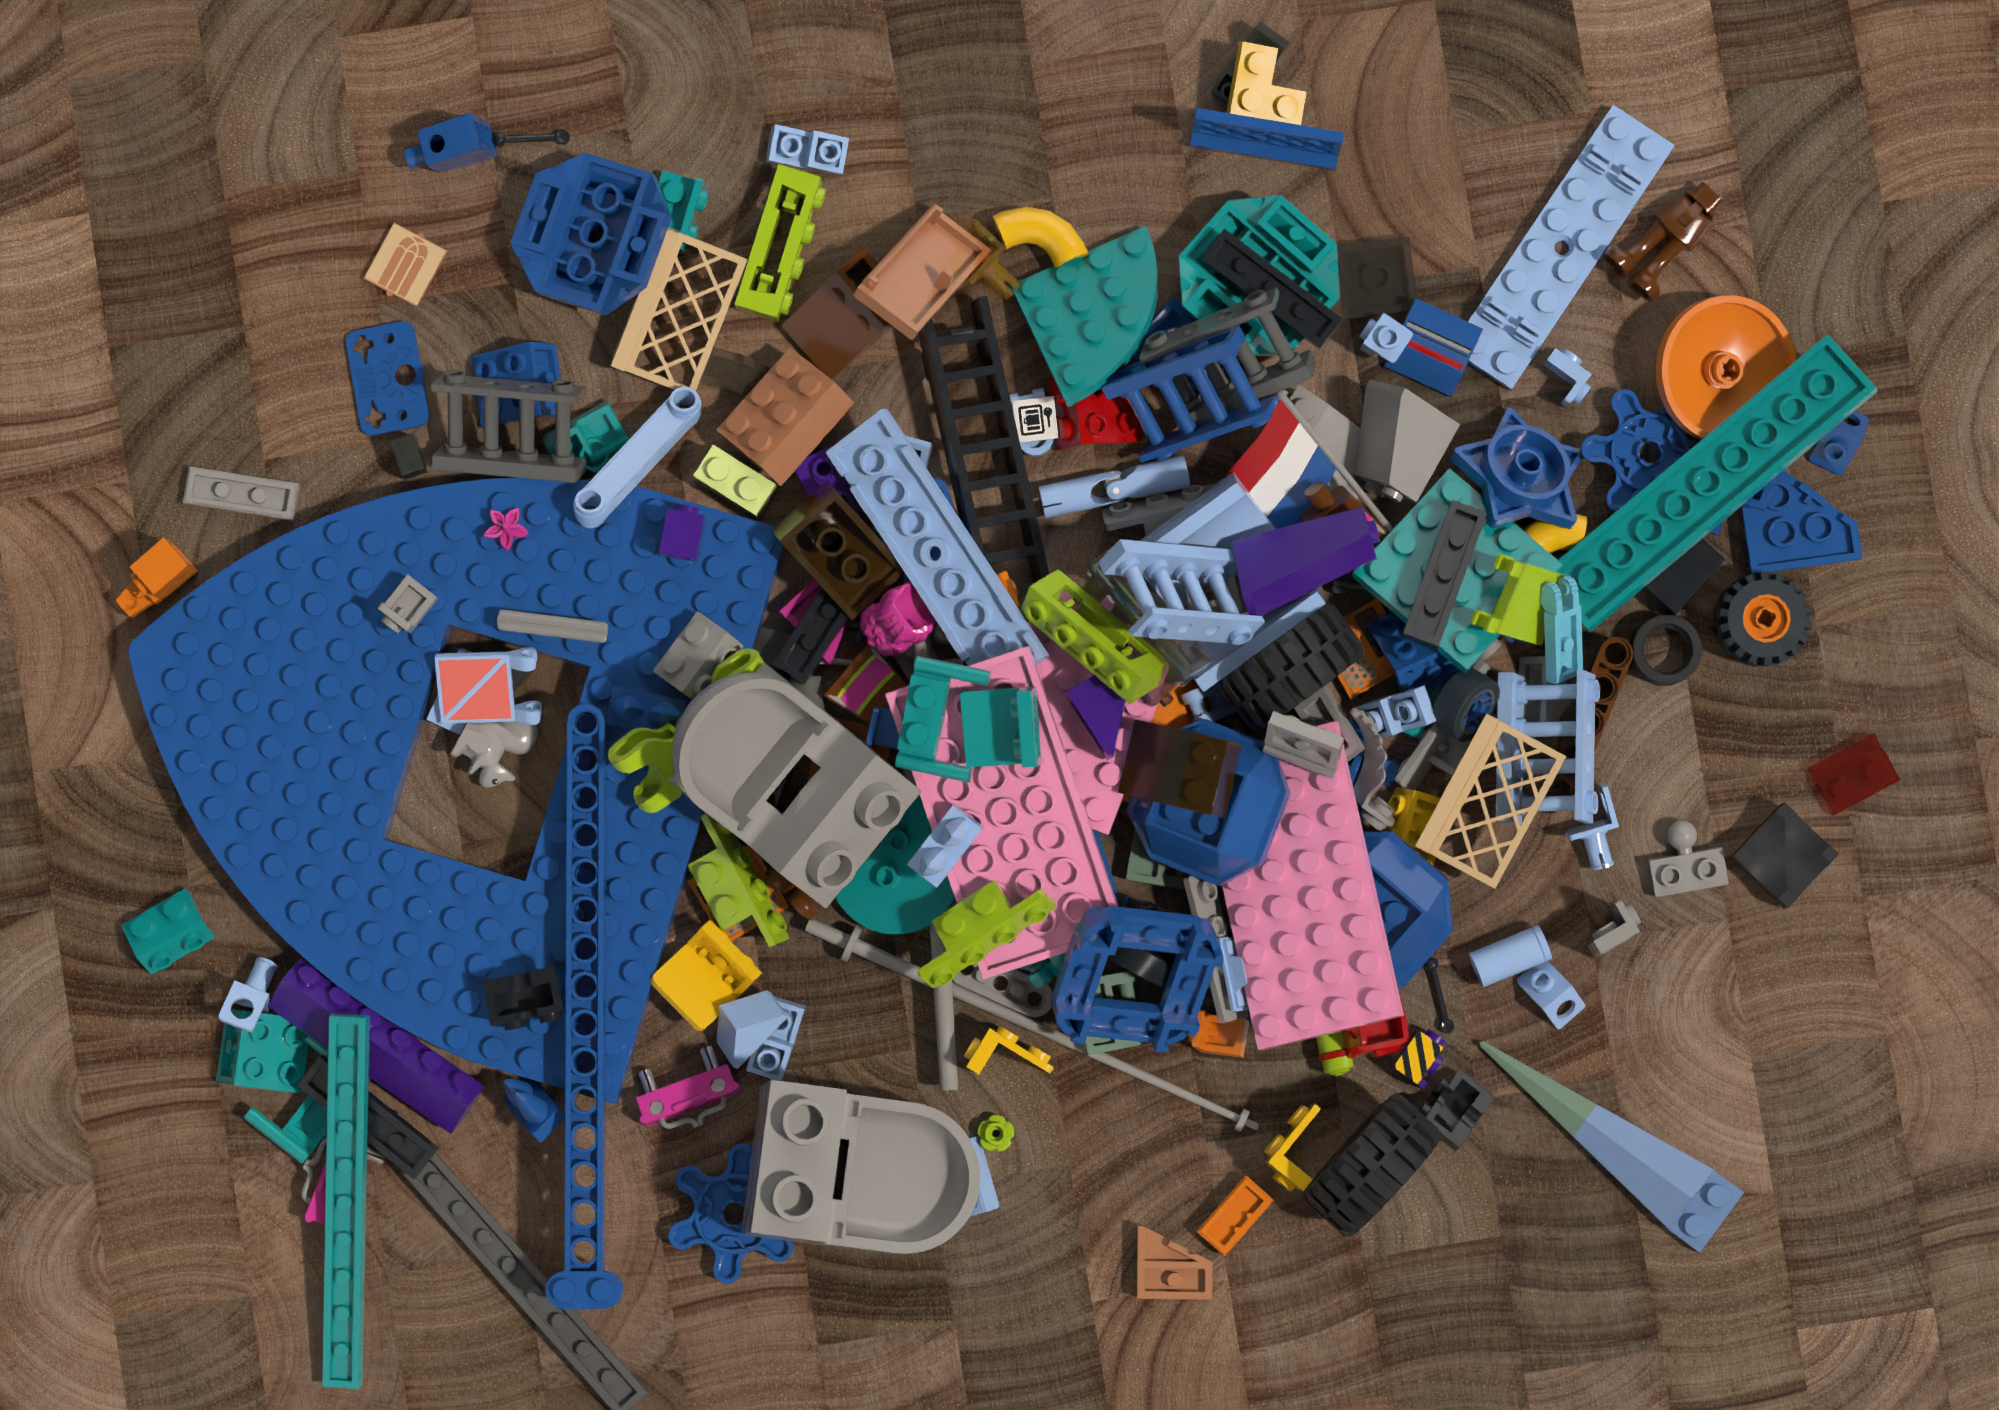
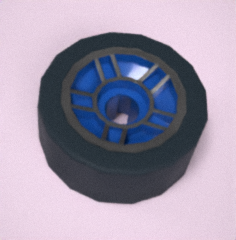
[1433,667,1500,742]

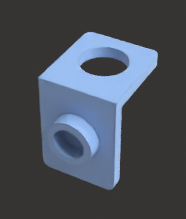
[1516,961,1586,1029]

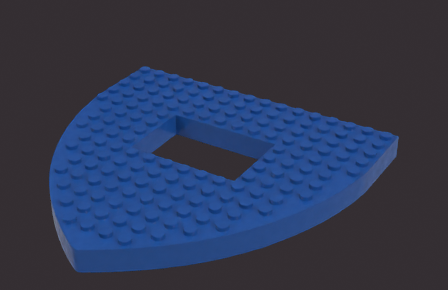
[128,478,785,1104]

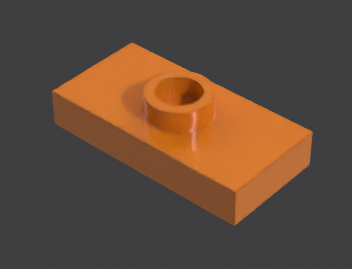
[1196,1175,1274,1256]

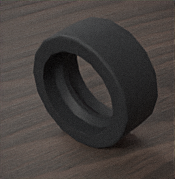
[1630,615,1702,686]

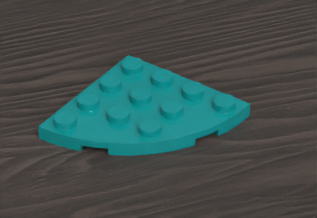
[1011,226,1158,407]

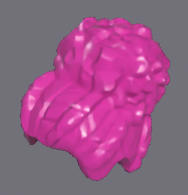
[860,581,938,657]

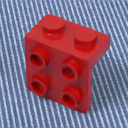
[1049,377,1142,451]

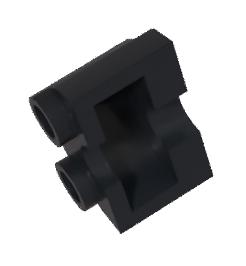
[483,966,564,1031]
[1419,1069,1495,1151]

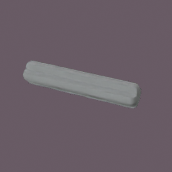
[497,610,608,643]

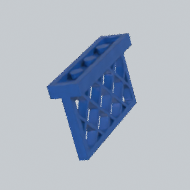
[1190,108,1344,171]

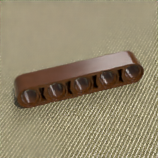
[1541,637,1633,796]

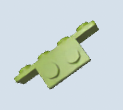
[688,812,789,947]
[917,880,1057,988]

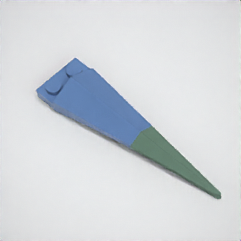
[1479,1042,1744,1253]

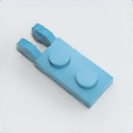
[1540,575,1583,685]

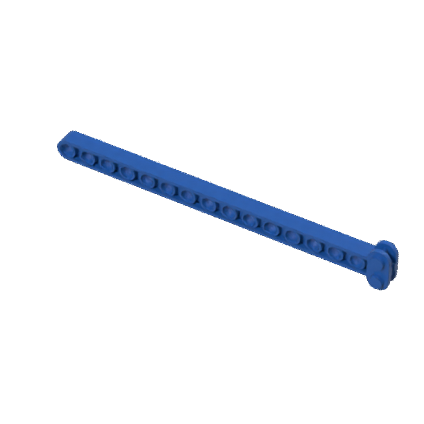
[546,704,624,1309]

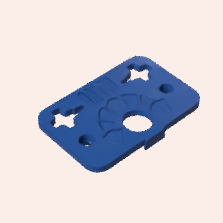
[346,321,430,436]

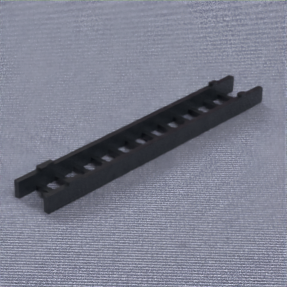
[918,296,1049,596]

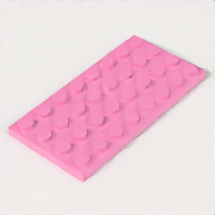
[885,645,1118,979]
[1222,721,1404,1050]

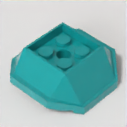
[1178,195,1340,356]

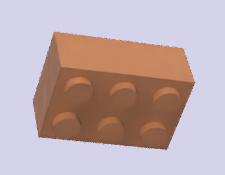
[716,347,854,486]

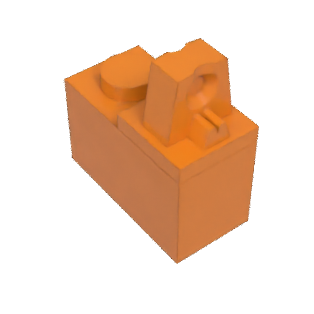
[116,537,199,618]

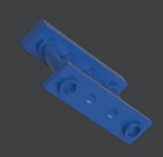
[1101,325,1279,463]

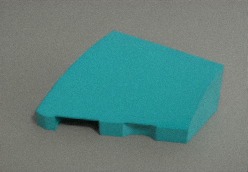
[543,400,629,473]

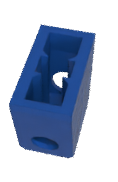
[404,113,498,172]

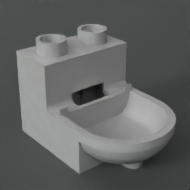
[669,663,922,908]
[741,1080,980,1254]

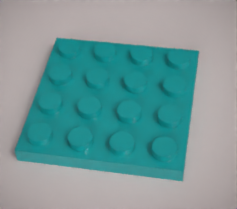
[1352,468,1563,674]

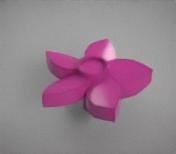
[483,508,529,552]

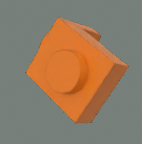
[1188,1010,1249,1058]

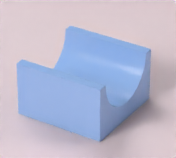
[1118,472,1326,692]

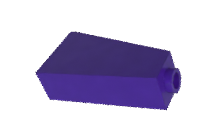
[1232,507,1380,616]

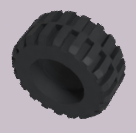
[1219,602,1364,732]
[1303,1094,1441,1237]

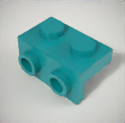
[121,888,215,974]

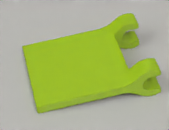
[1470,553,1567,646]

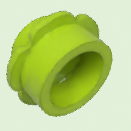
[977,1115,1014,1152]

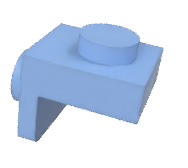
[1359,313,1413,364]
[1543,348,1591,408]

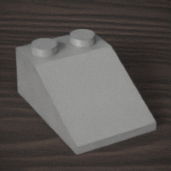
[1290,385,1366,499]

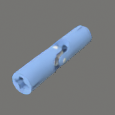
[1038,455,1190,519]

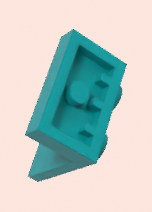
[960,686,1042,768]
[216,1009,309,1093]

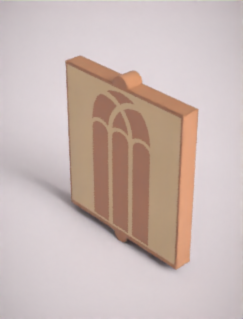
[363,222,448,308]

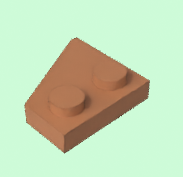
[1137,1226,1213,1300]

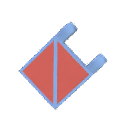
[434,647,542,725]

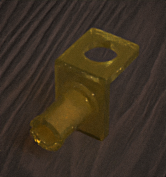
[965,219,1022,300]

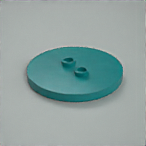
[836,796,956,934]

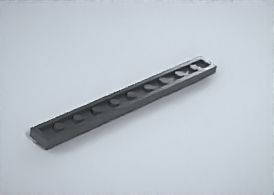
[395,1113,648,1410]

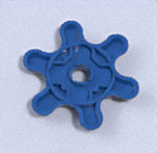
[1581,389,1697,512]
[668,1144,793,1284]

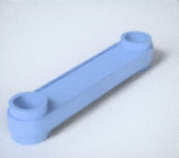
[573,387,702,528]

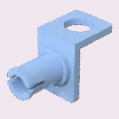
[1564,782,1619,871]
[218,957,278,1032]

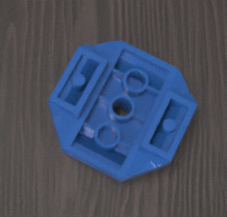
[510,153,672,316]
[1126,719,1291,886]
[1363,830,1454,988]

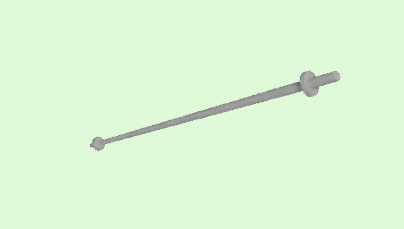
[805,919,1259,1132]

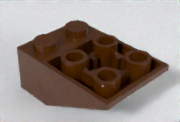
[781,248,893,379]

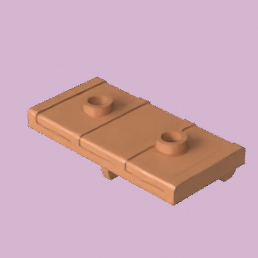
[854,204,991,340]

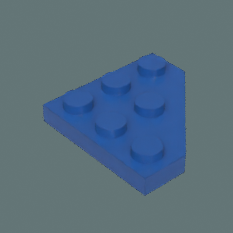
[1740,470,1862,575]

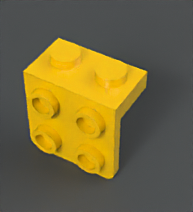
[650,920,762,1031]
[964,1026,1054,1074]
[1264,1104,1321,1192]

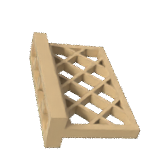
[610,227,748,391]
[1415,714,1567,889]

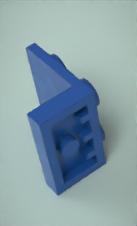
[471,342,561,428]
[1368,612,1460,692]

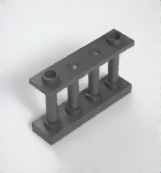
[1139,287,1317,432]
[431,370,586,483]

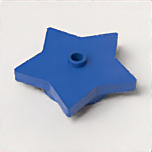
[1450,408,1583,529]

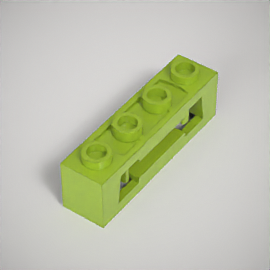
[735,164,827,323]
[1020,569,1169,704]

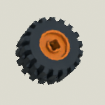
[1713,572,1813,667]

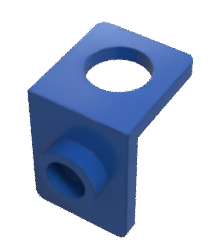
[1809,411,1869,475]
[866,706,899,750]

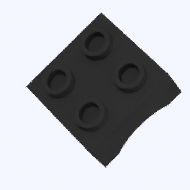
[1730,802,1839,909]

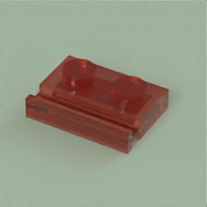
[1807,733,1900,816]

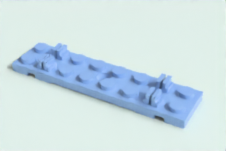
[1468,105,1675,391]
[826,409,1049,665]

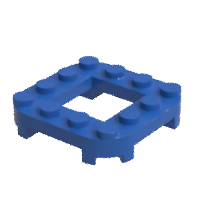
[1051,906,1223,1052]

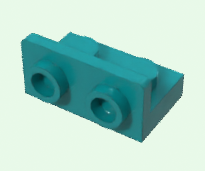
[659,170,710,255]

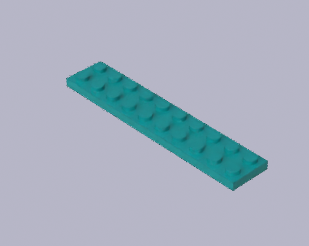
[1558,334,1878,633]

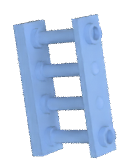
[1098,539,1265,645]
[1496,670,1600,825]

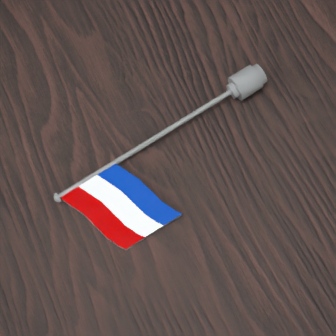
[1225,390,1502,661]

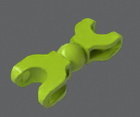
[608,648,764,813]

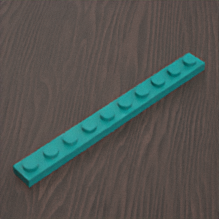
[322,1014,370,1389]

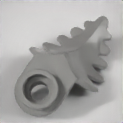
[1349,708,1395,831]

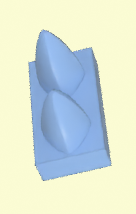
[907,804,984,888]

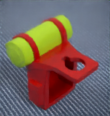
[1316,994,1410,1076]

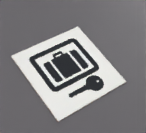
[1012,396,1059,443]

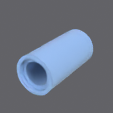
[1469,925,1552,988]

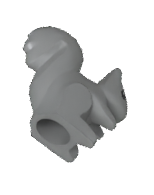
[450,722,539,788]

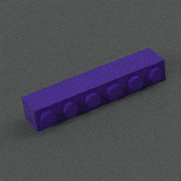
[267,958,484,1134]

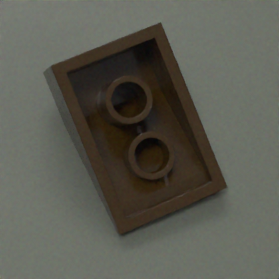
[771,481,905,620]
[1118,719,1242,818]

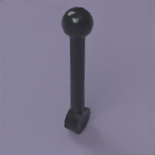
[492,129,570,147]
[1424,957,1454,1033]

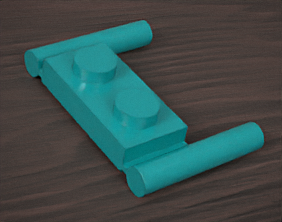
[895,656,991,783]
[244,1035,371,1165]

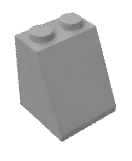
[1354,379,1460,503]

